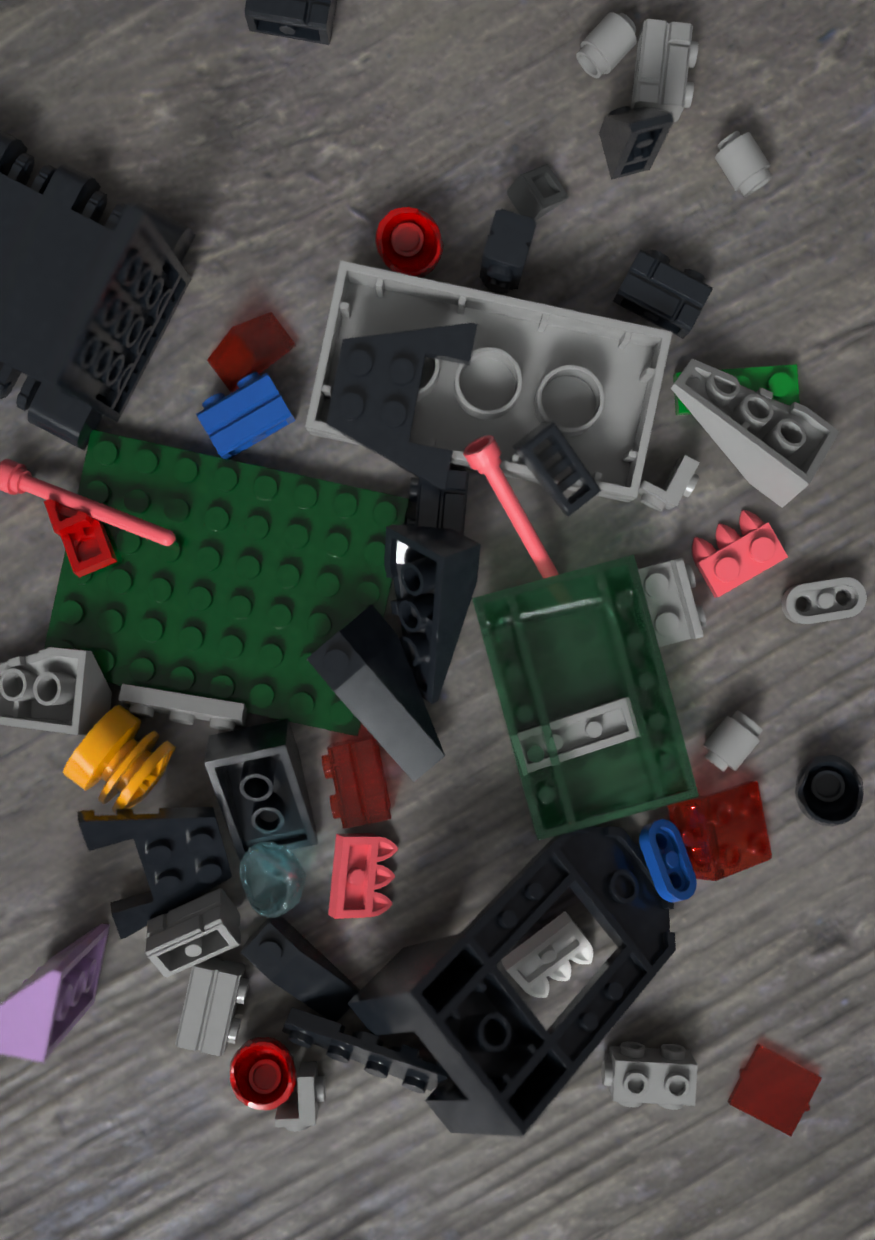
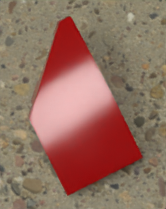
[44,499,118,577]

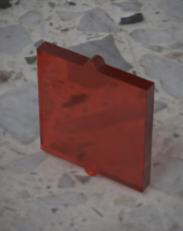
[727,1043,822,1136]

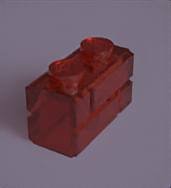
[322,735,392,829]

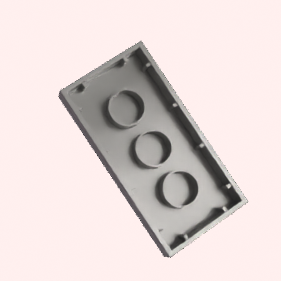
[305,261,672,502]

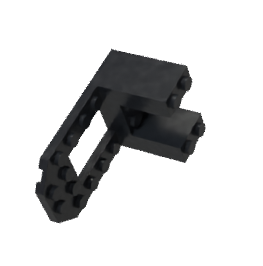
[348,822,676,1137]

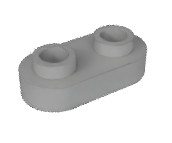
[781,577,867,624]

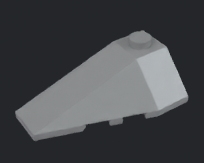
[671,359,840,508]
[0,647,112,735]

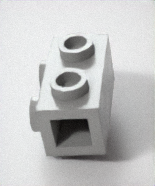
[601,1042,698,1110]

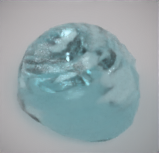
[239,842,306,918]

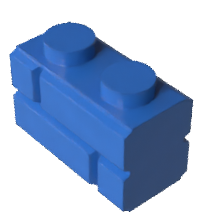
[196,372,296,459]

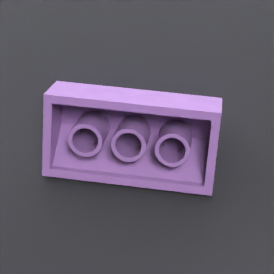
[0,923,110,1062]

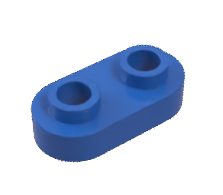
[639,819,697,902]

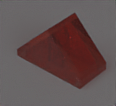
[207,312,296,393]

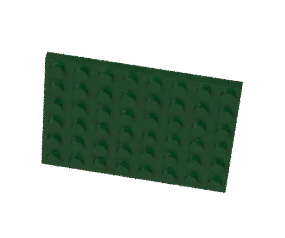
[44,430,409,736]

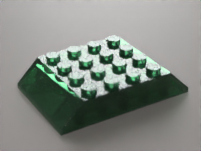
[472,554,699,841]

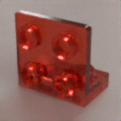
[666,781,772,881]

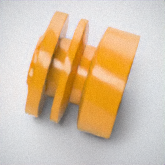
[63,705,176,813]

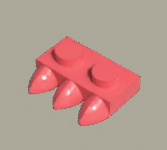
[692,510,788,598]
[328,833,398,919]

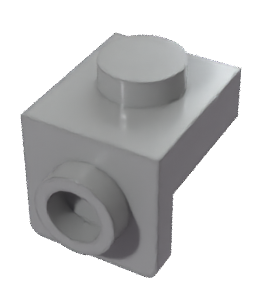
[638,455,700,512]
[275,1061,326,1132]

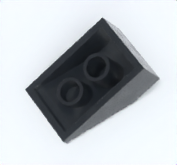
[204,719,318,860]

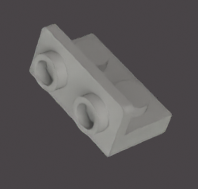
[628,558,706,649]

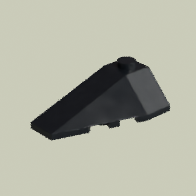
[384,524,481,704]
[307,604,445,782]

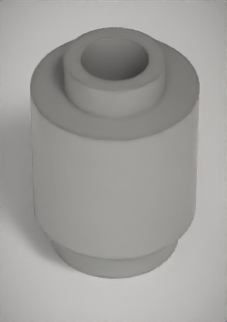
[576,12,637,78]
[715,131,773,197]
[703,710,763,772]

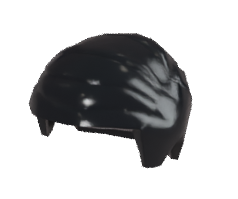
[795,755,864,827]

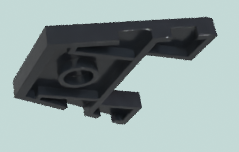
[326,323,477,490]
[77,807,232,939]

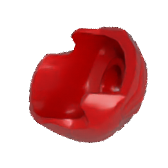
[375,207,444,277]
[230,1037,297,1111]

